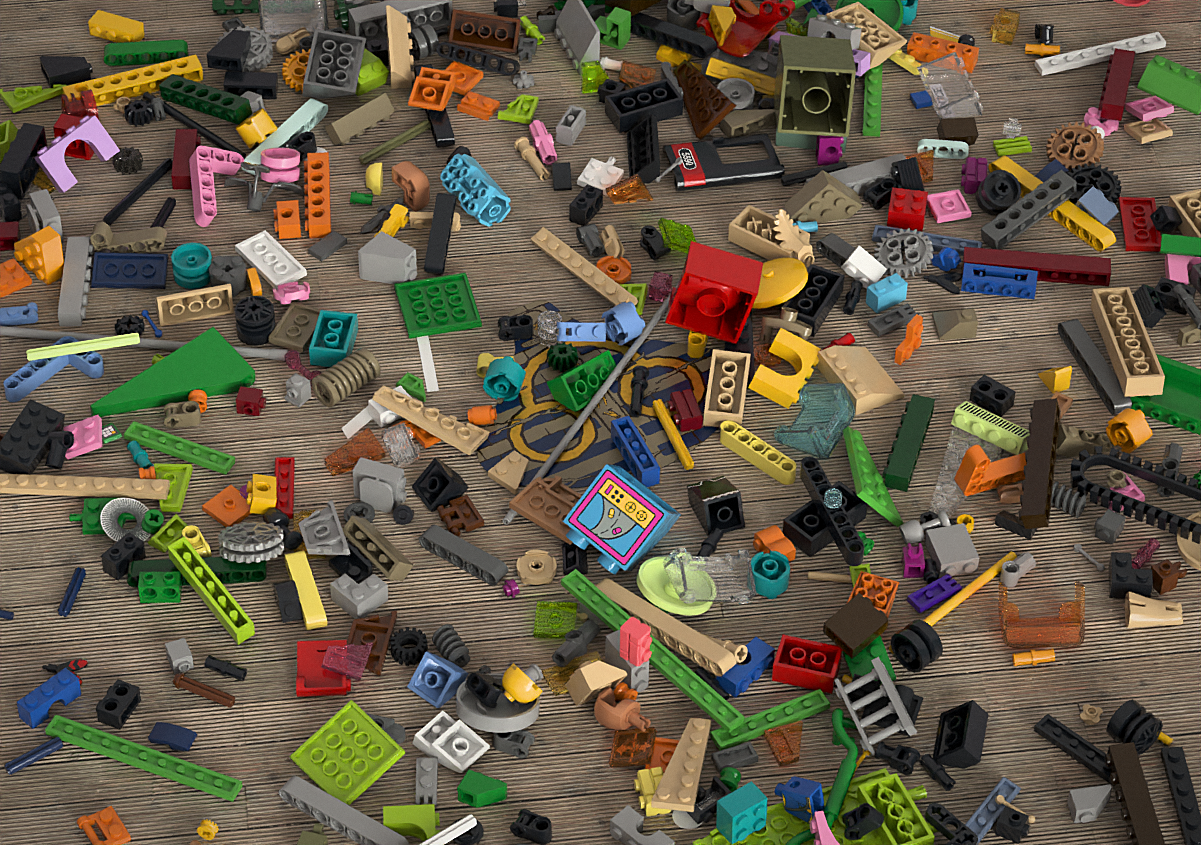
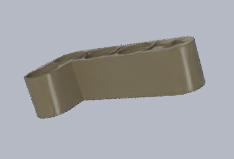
[90,222,167,253]

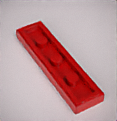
[275,457,295,519]

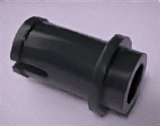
[923,559,939,584]

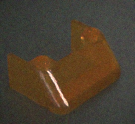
[998,581,1085,648]

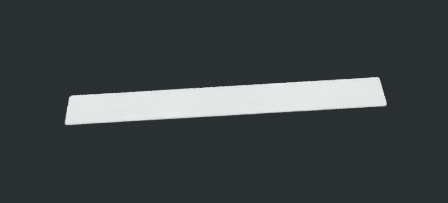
[417,336,439,392]

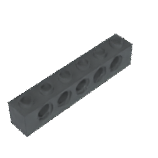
[981,170,1077,250]

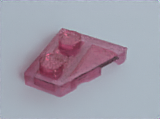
[321,642,373,681]

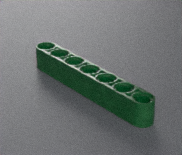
[127,557,267,588]

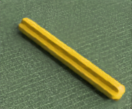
[653,399,694,470]

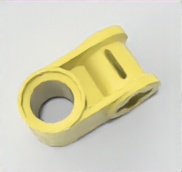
[182,525,212,558]

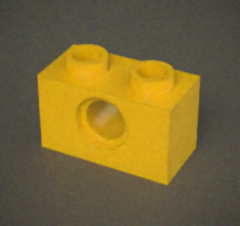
[246,474,277,515]

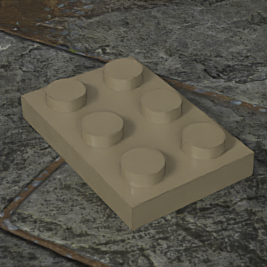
[268,302,320,353]

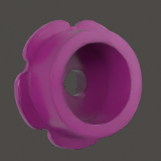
[502,579,520,598]

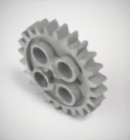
[874,228,934,278]

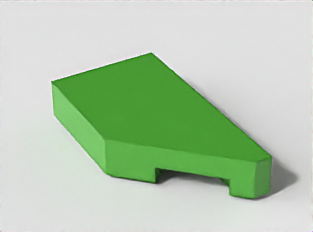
[396,372,426,402]

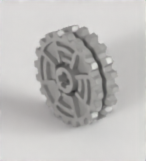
[216,26,273,72]
[218,521,284,563]

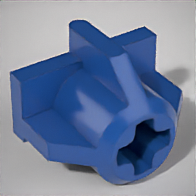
[931,247,961,272]

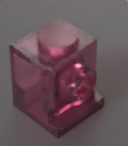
[649,271,673,302]

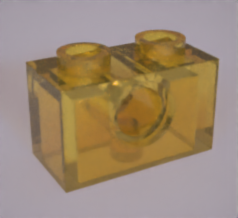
[990,8,1021,46]

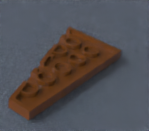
[674,60,737,140]

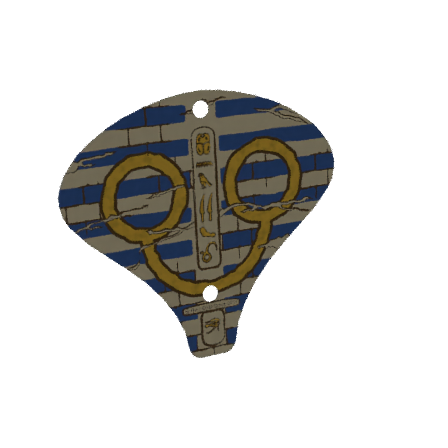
[477,300,719,488]

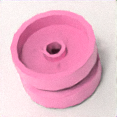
[260,148,300,183]

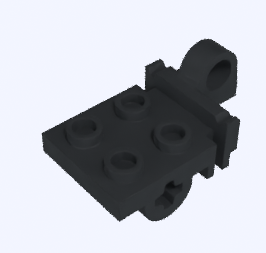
[848,674,923,737]

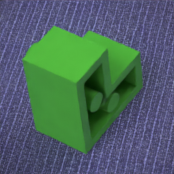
[595,7,631,50]

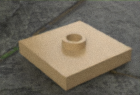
[1124,118,1173,144]

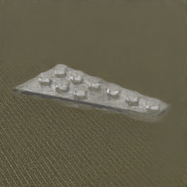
[929,425,1004,518]

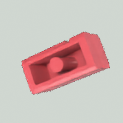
[620,617,652,667]

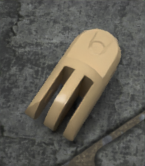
[275,27,310,55]
[599,225,624,259]

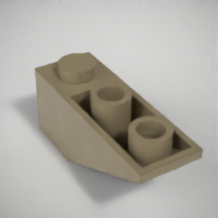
[1056,424,1112,457]

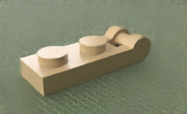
[409,212,461,231]

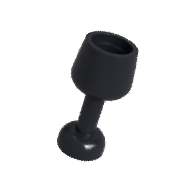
[263,508,303,550]

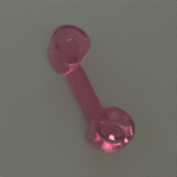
[285,350,322,387]

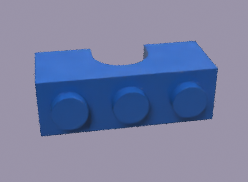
[716,637,775,698]
[17,667,81,729]

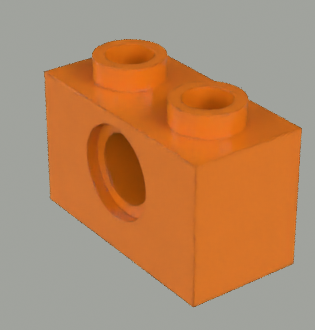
[273,200,301,239]

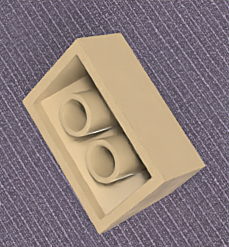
[565,660,627,707]

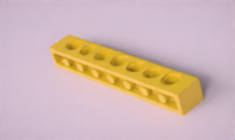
[62,54,203,113]

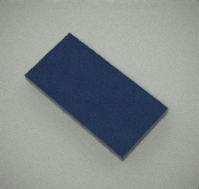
[91,252,169,289]

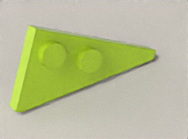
[0,84,67,113]

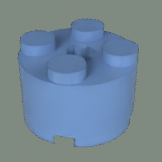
[602,302,645,345]

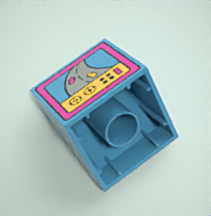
[563,464,681,575]

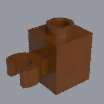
[1151,559,1187,595]

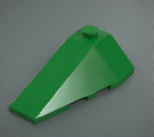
[546,350,616,412]

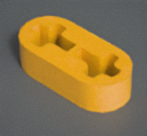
[246,267,262,296]

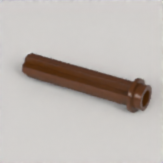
[173,673,236,708]

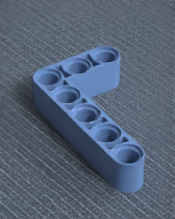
[3,336,104,402]

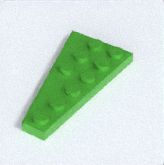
[843,426,903,528]

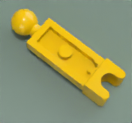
[373,204,409,238]

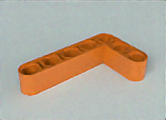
[954,445,1027,496]

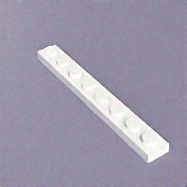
[1035,32,1166,76]

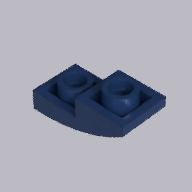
[1035,159,1069,183]
[148,722,197,751]

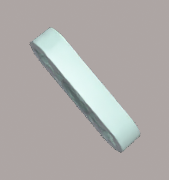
[917,139,969,159]

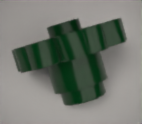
[333,0,358,31]

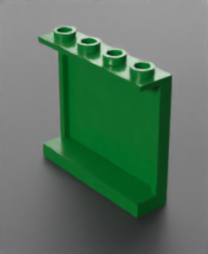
[1130,354,1201,435]

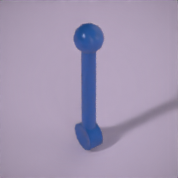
[141,310,162,338]

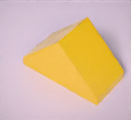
[1038,366,1072,394]

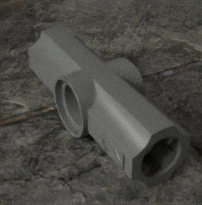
[1157,442,1183,498]
[552,620,600,667]

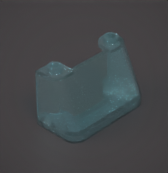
[773,383,855,458]

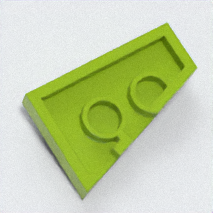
[154,463,193,512]

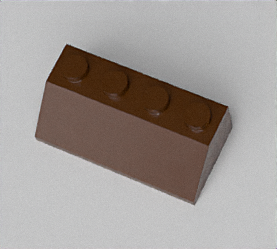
[448,9,521,54]

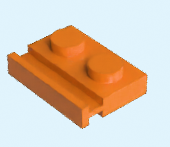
[457,91,500,121]

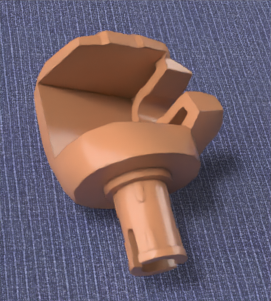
[594,687,651,732]

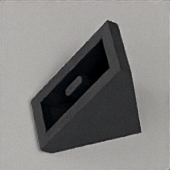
[551,162,572,191]

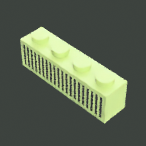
[951,401,1030,455]

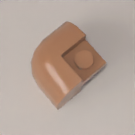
[392,161,430,212]

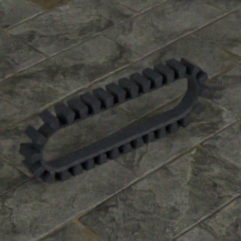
[1070,446,1201,544]

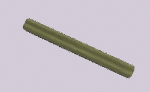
[359,120,431,165]

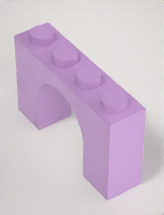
[34,115,120,193]

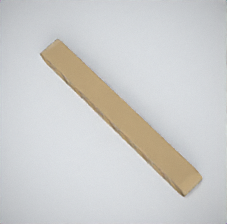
[595,578,737,677]

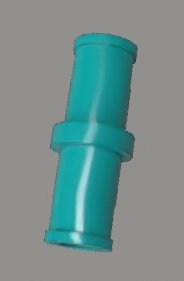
[127,441,154,469]

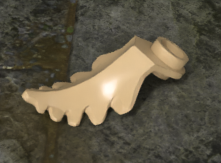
[773,209,815,268]

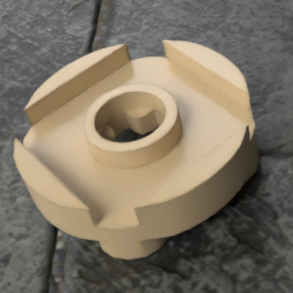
[517,549,557,585]

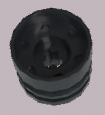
[235,296,275,346]
[1106,699,1163,756]

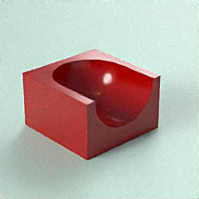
[665,241,763,344]

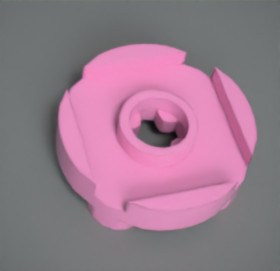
[1084,107,1119,136]
[273,282,311,304]

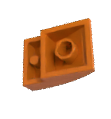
[408,67,456,111]

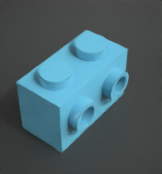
[866,273,908,313]

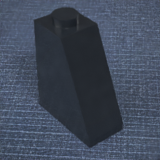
[207,30,251,72]
[39,56,93,88]

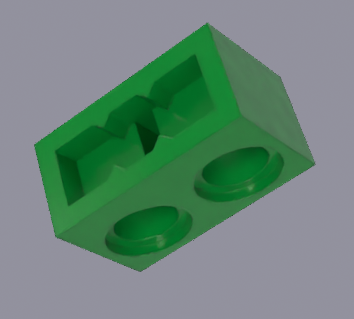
[138,572,182,603]

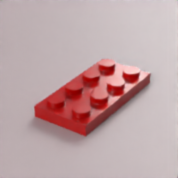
[1118,197,1161,252]

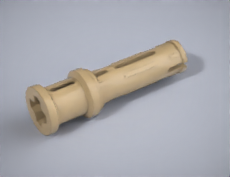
[514,137,550,181]
[699,632,748,663]

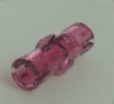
[1132,538,1160,569]

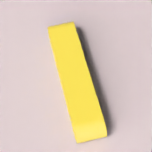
[720,420,796,485]
[284,550,327,631]

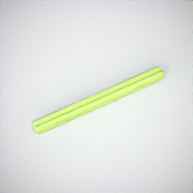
[26,333,140,361]

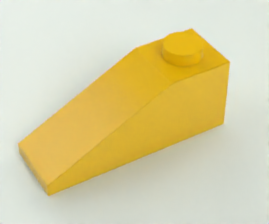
[708,5,736,46]

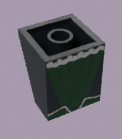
[687,476,745,536]

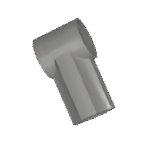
[1000,552,1036,588]

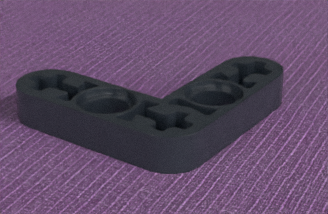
[925,803,978,845]

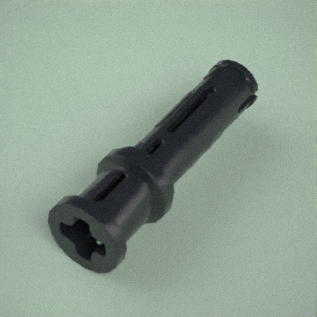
[629,366,649,417]

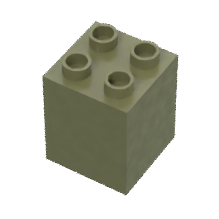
[774,35,856,137]

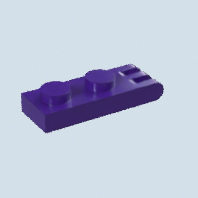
[907,574,962,614]

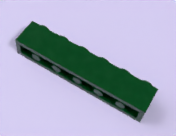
[882,394,935,492]

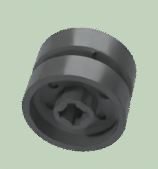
[408,24,439,60]

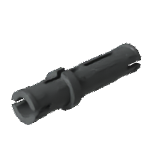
[1172,284,1201,330]

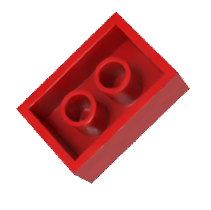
[772,634,842,694]

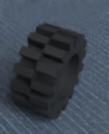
[390,627,428,666]

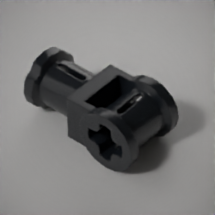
[875,741,921,775]

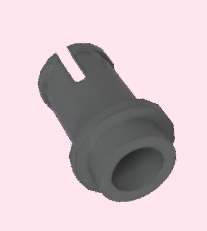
[150,98,167,121]

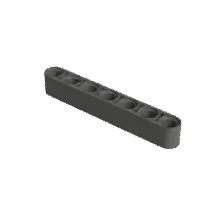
[1058,319,1132,415]

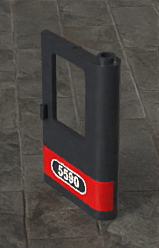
[662,133,785,192]

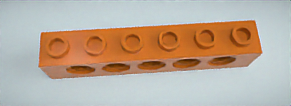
[304,152,331,239]

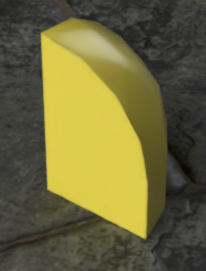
[365,162,383,196]

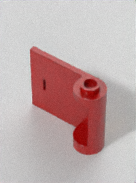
[296,640,351,697]

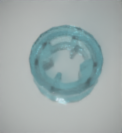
[824,489,842,508]

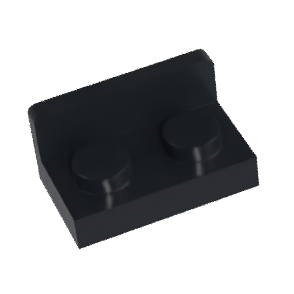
[329,542,373,584]

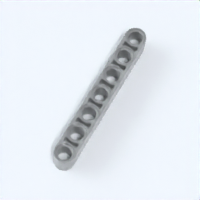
[278,775,409,845]

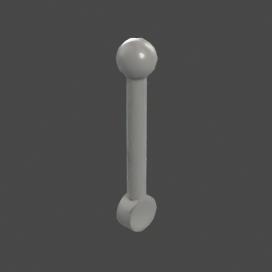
[654,157,683,182]
[1074,544,1105,571]

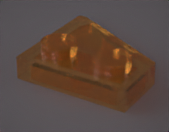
[619,60,657,88]

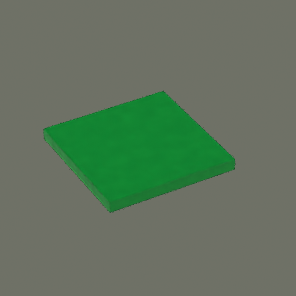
[394,273,482,339]

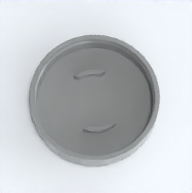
[456,673,540,733]

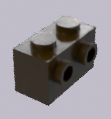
[937,117,979,146]

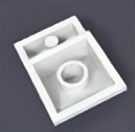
[412,711,490,773]

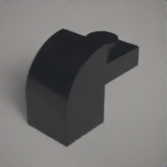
[272,580,303,623]

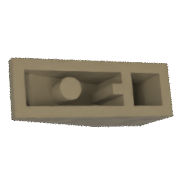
[720,109,776,138]

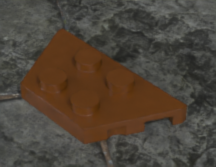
[347,611,397,676]

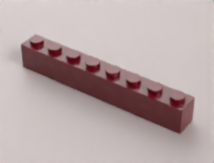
[962,247,1111,286]

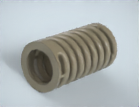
[311,348,381,407]

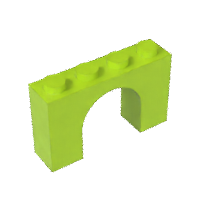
[383,804,440,842]

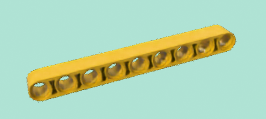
[988,156,1116,252]

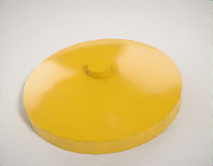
[752,258,808,309]

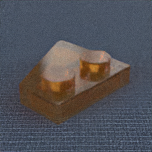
[906,150,934,183]
[606,174,653,204]
[764,720,803,767]

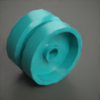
[171,242,212,289]

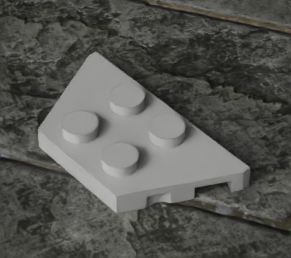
[298,500,351,555]

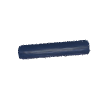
[58,567,86,617]
[4,737,63,775]

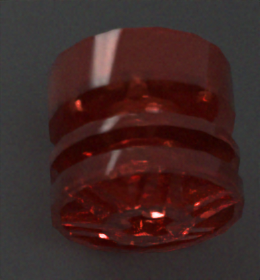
[61,89,99,120]

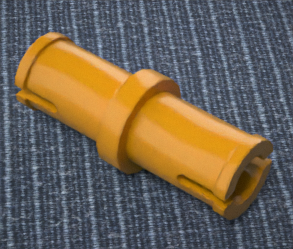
[1025,43,1060,57]
[1012,648,1055,667]

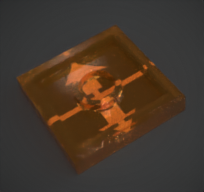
[609,727,657,768]

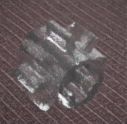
[1003,118,1022,139]

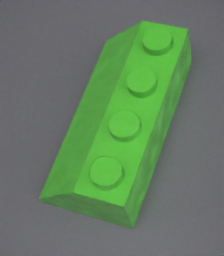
[1137,55,1201,115]

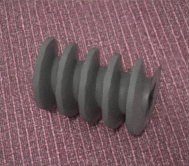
[1051,481,1087,519]
[432,624,470,668]

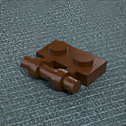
[437,495,484,536]

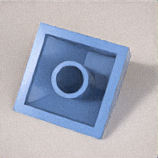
[407,651,469,708]

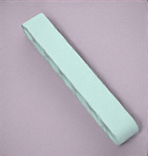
[242,98,328,177]

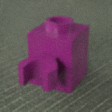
[901,543,925,578]

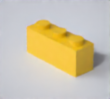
[88,10,145,43]

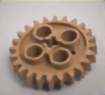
[1046,121,1104,170]

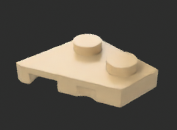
[488,450,529,495]

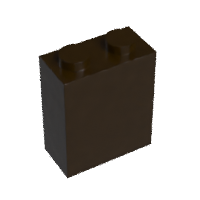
[823,593,888,659]

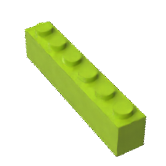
[167,536,255,645]

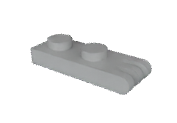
[415,758,438,807]

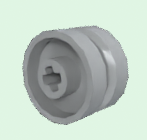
[717,78,755,112]

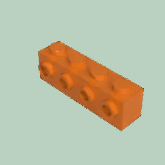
[907,32,979,73]

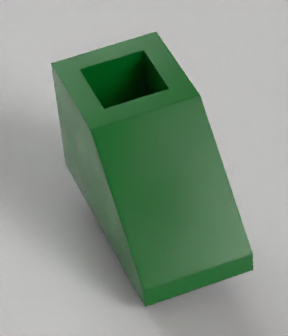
[457,770,507,808]

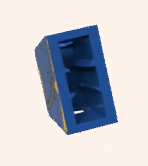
[775,776,825,824]

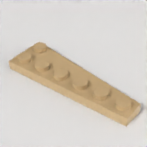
[372,385,490,456]
[651,718,711,812]

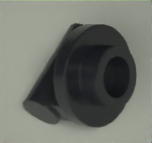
[393,505,414,525]

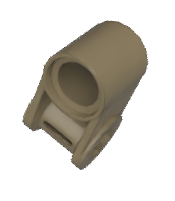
[164,401,202,428]

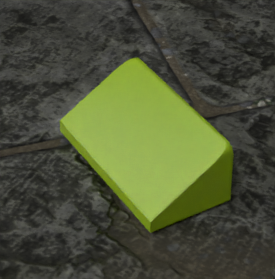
[147,514,188,553]

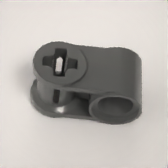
[493,730,535,758]

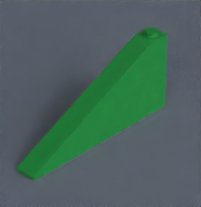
[90,327,256,417]

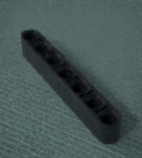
[630,12,718,59]
[414,64,455,148]
[800,456,864,566]

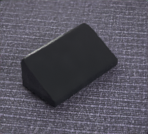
[995,510,1038,539]
[562,542,588,575]

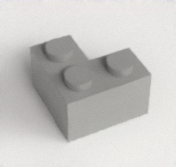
[330,574,388,619]

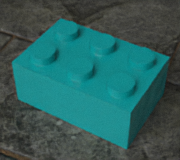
[309,310,358,367]

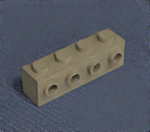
[324,93,395,146]
[343,515,414,581]

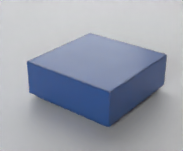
[910,90,933,109]

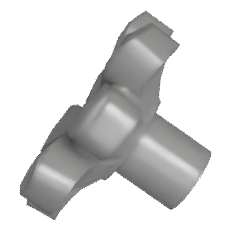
[513,70,535,89]

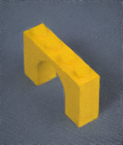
[748,328,821,409]

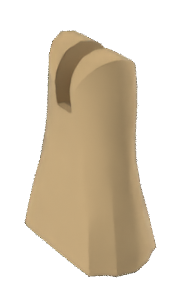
[1124,592,1183,628]

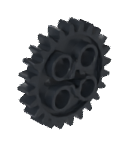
[1067,163,1122,204]

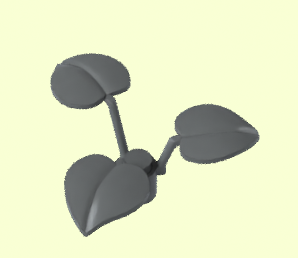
[224,162,305,212]

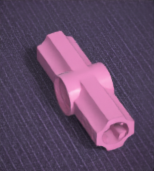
[529,120,557,166]

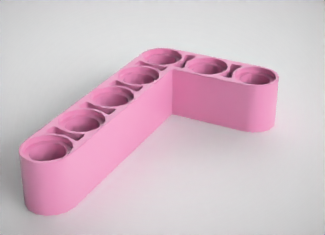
[189,146,244,227]

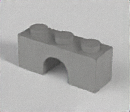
[807,15,862,50]
[610,805,675,845]

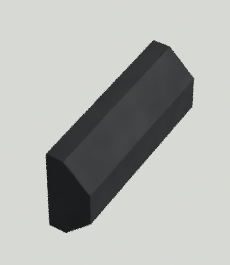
[627,114,660,184]

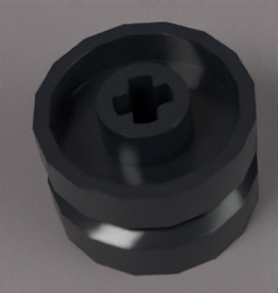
[975,170,1021,216]
[891,619,943,673]

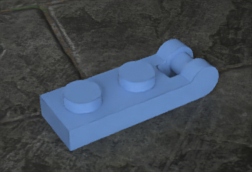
[0,302,38,326]
[557,322,606,342]

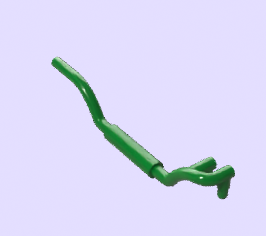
[785,708,858,845]

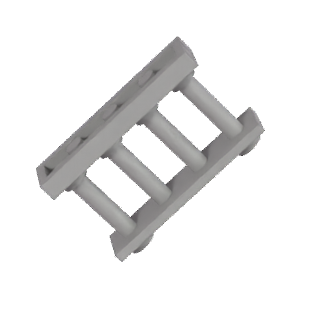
[834,657,917,755]

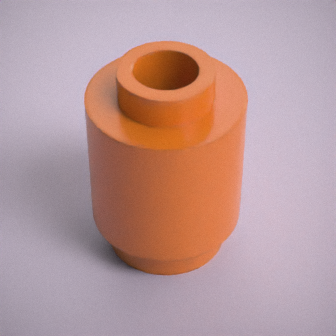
[468,405,497,426]

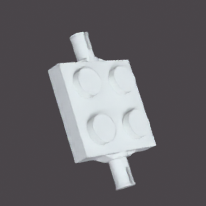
[577,157,624,197]

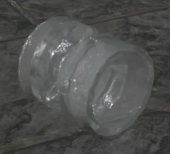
[538,311,562,346]

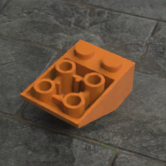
[847,571,899,636]

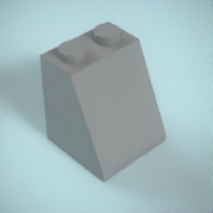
[358,231,417,284]

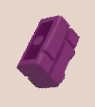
[961,157,987,194]

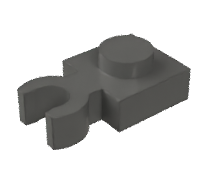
[518,37,538,62]

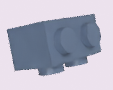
[1075,186,1119,226]

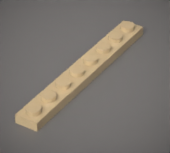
[531,227,638,306]

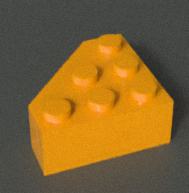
[14,226,64,285]

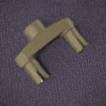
[759,307,812,343]

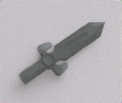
[360,197,404,234]

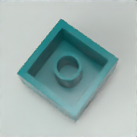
[716,781,767,844]

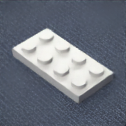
[235,230,307,290]

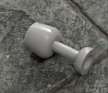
[899,509,951,545]

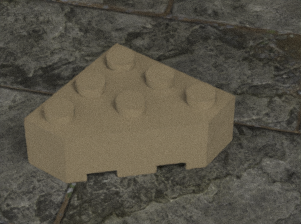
[784,170,863,223]

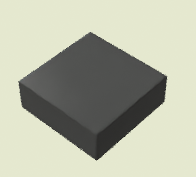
[222,17,245,32]

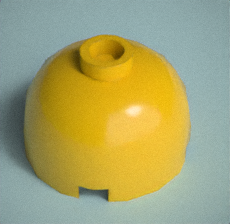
[502,663,543,703]

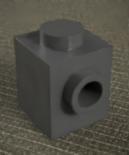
[1094,509,1126,545]

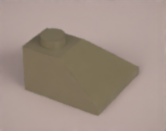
[932,308,978,340]

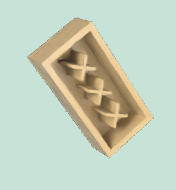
[728,205,810,260]

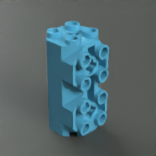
[440,154,511,227]

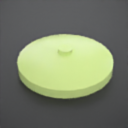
[636,557,716,616]

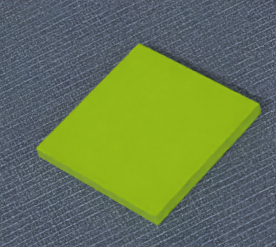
[289,699,406,805]

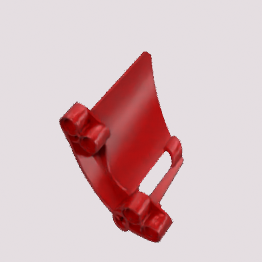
[696,0,796,58]

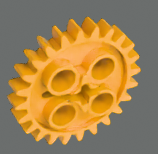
[282,49,311,93]

